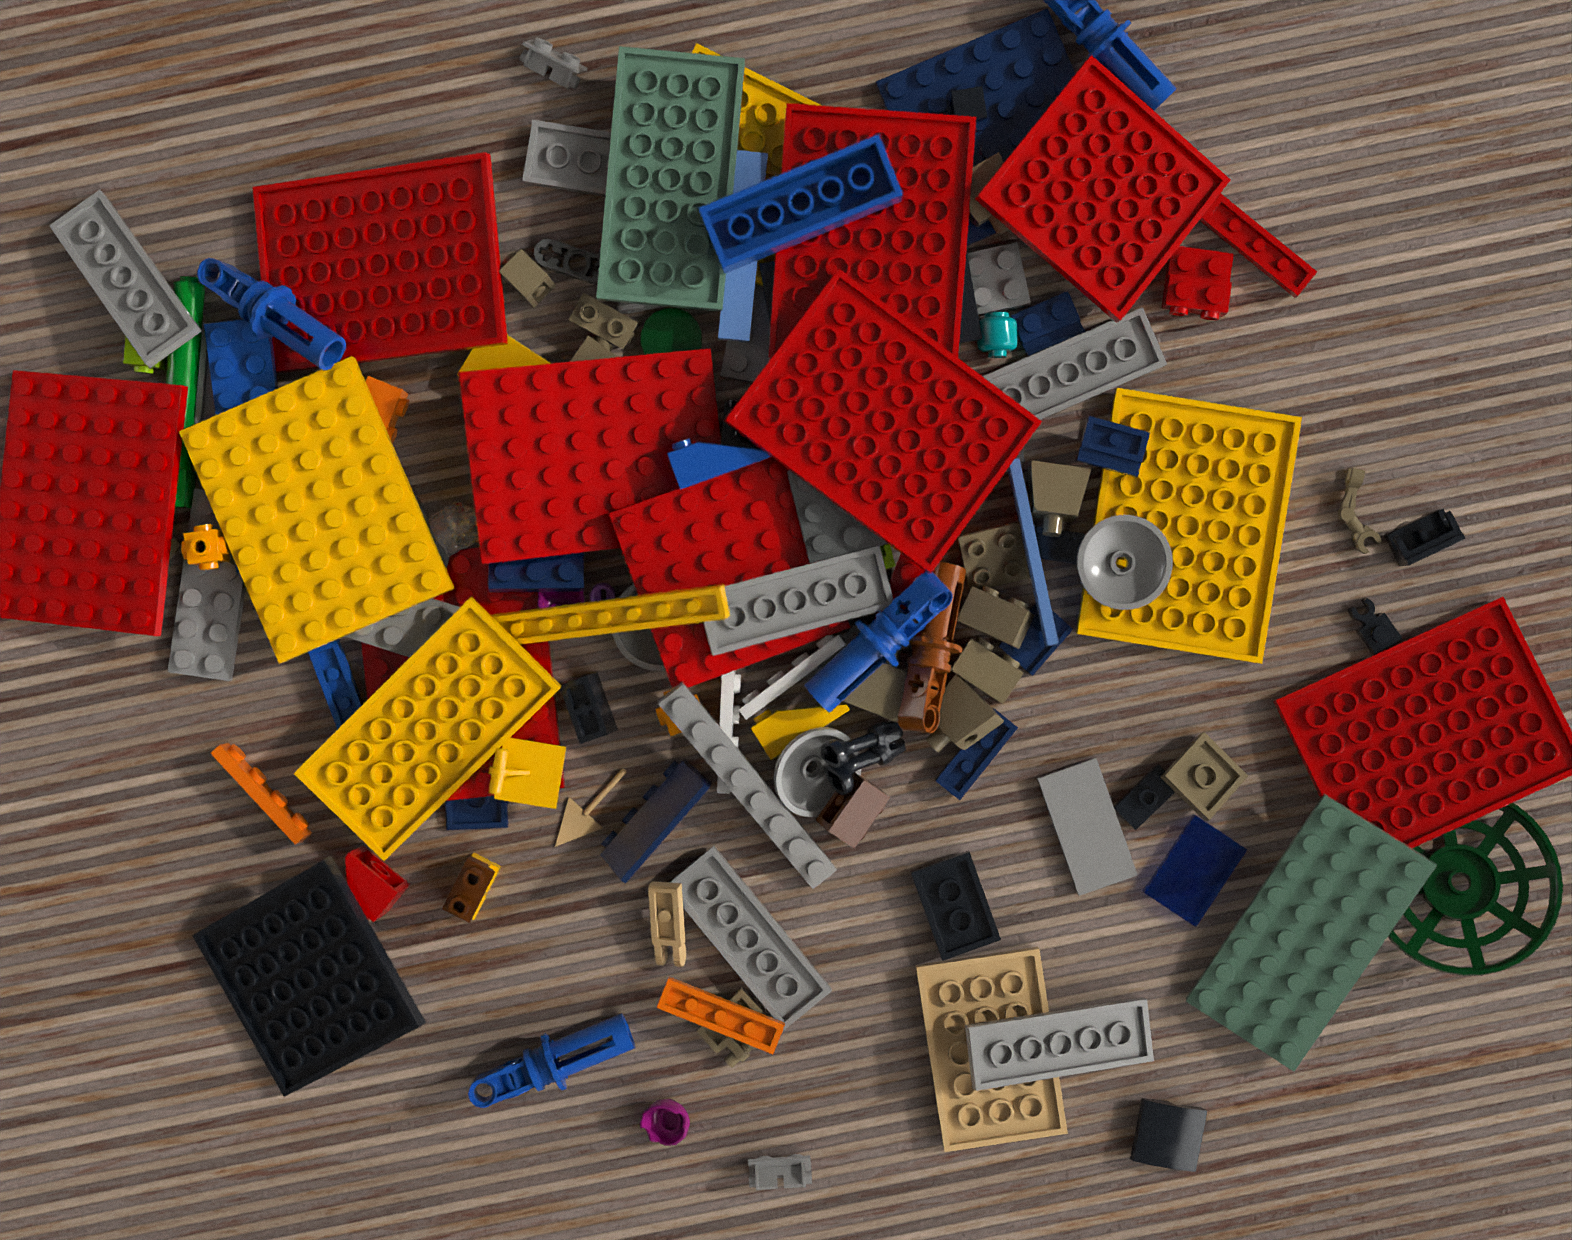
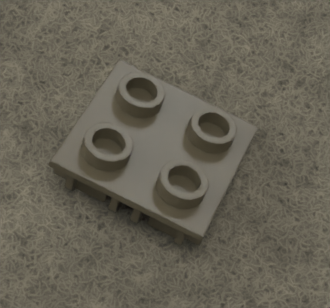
[957,521,1029,592]

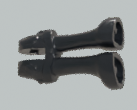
[821,721,906,795]

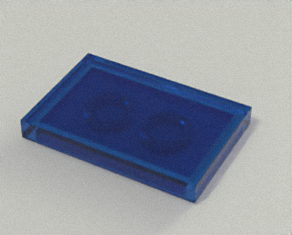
[1142,814,1247,927]

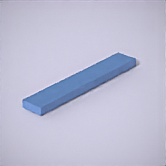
[718,150,768,343]
[1007,458,1059,647]

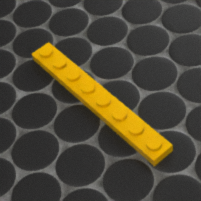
[491,585,730,644]

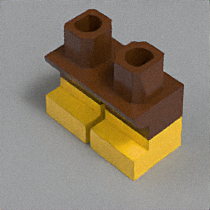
[442,853,502,923]

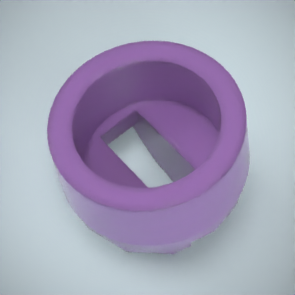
[590,582,616,602]

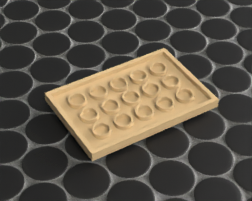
[915,947,1068,1152]

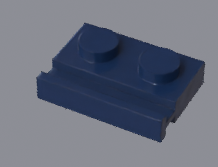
[1010,291,1086,357]
[1076,416,1150,477]
[998,603,1073,676]

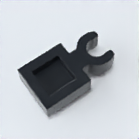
[1348,598,1402,655]

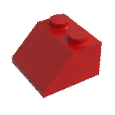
[345,845,411,923]

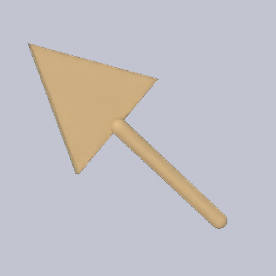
[555,768,626,847]

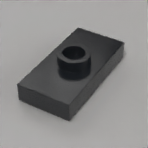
[1025,526,1086,565]
[1114,764,1175,830]

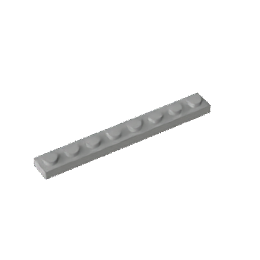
[657,682,837,889]

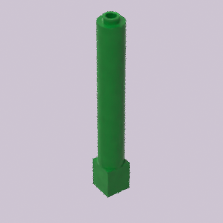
[166,276,205,509]

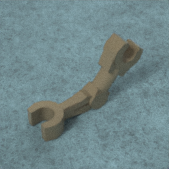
[1337,468,1382,554]

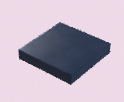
[445,796,509,830]

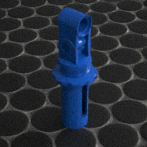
[1043,0,1177,110]
[197,258,346,370]
[804,572,953,713]
[468,1013,636,1108]

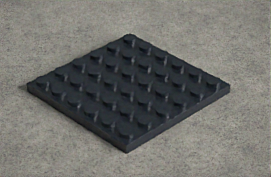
[192,856,426,1097]

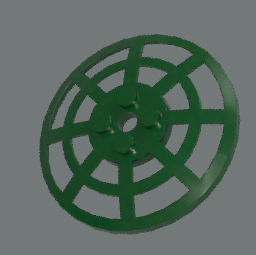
[1388,803,1563,976]

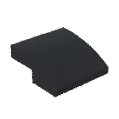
[1130,1098,1207,1172]

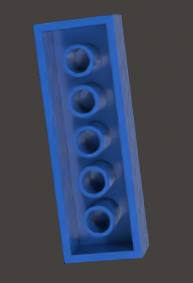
[699,134,903,274]

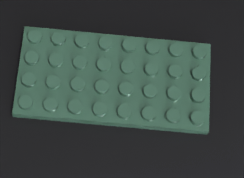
[596,46,745,312]
[1186,794,1437,1071]

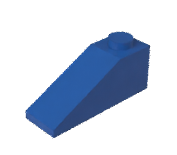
[667,438,770,490]

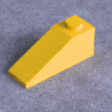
[751,703,850,760]

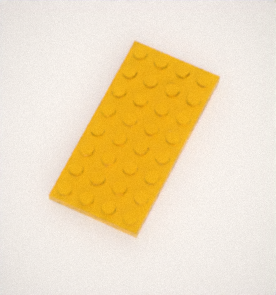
[293,597,562,861]

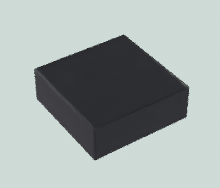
[951,86,987,121]

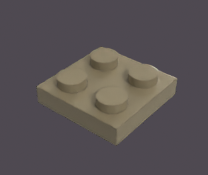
[1161,732,1248,821]

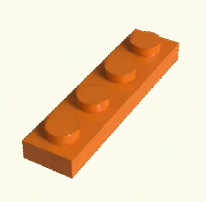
[210,743,312,845]
[657,977,785,1054]

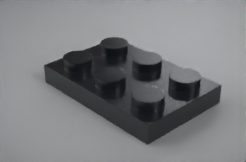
[910,850,1001,961]

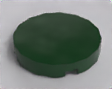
[641,308,702,355]

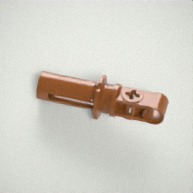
[898,562,966,733]

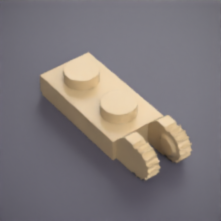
[648,881,686,967]

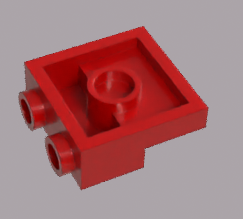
[1161,246,1234,321]

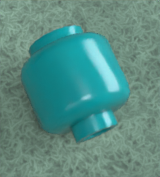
[977,312,1017,359]

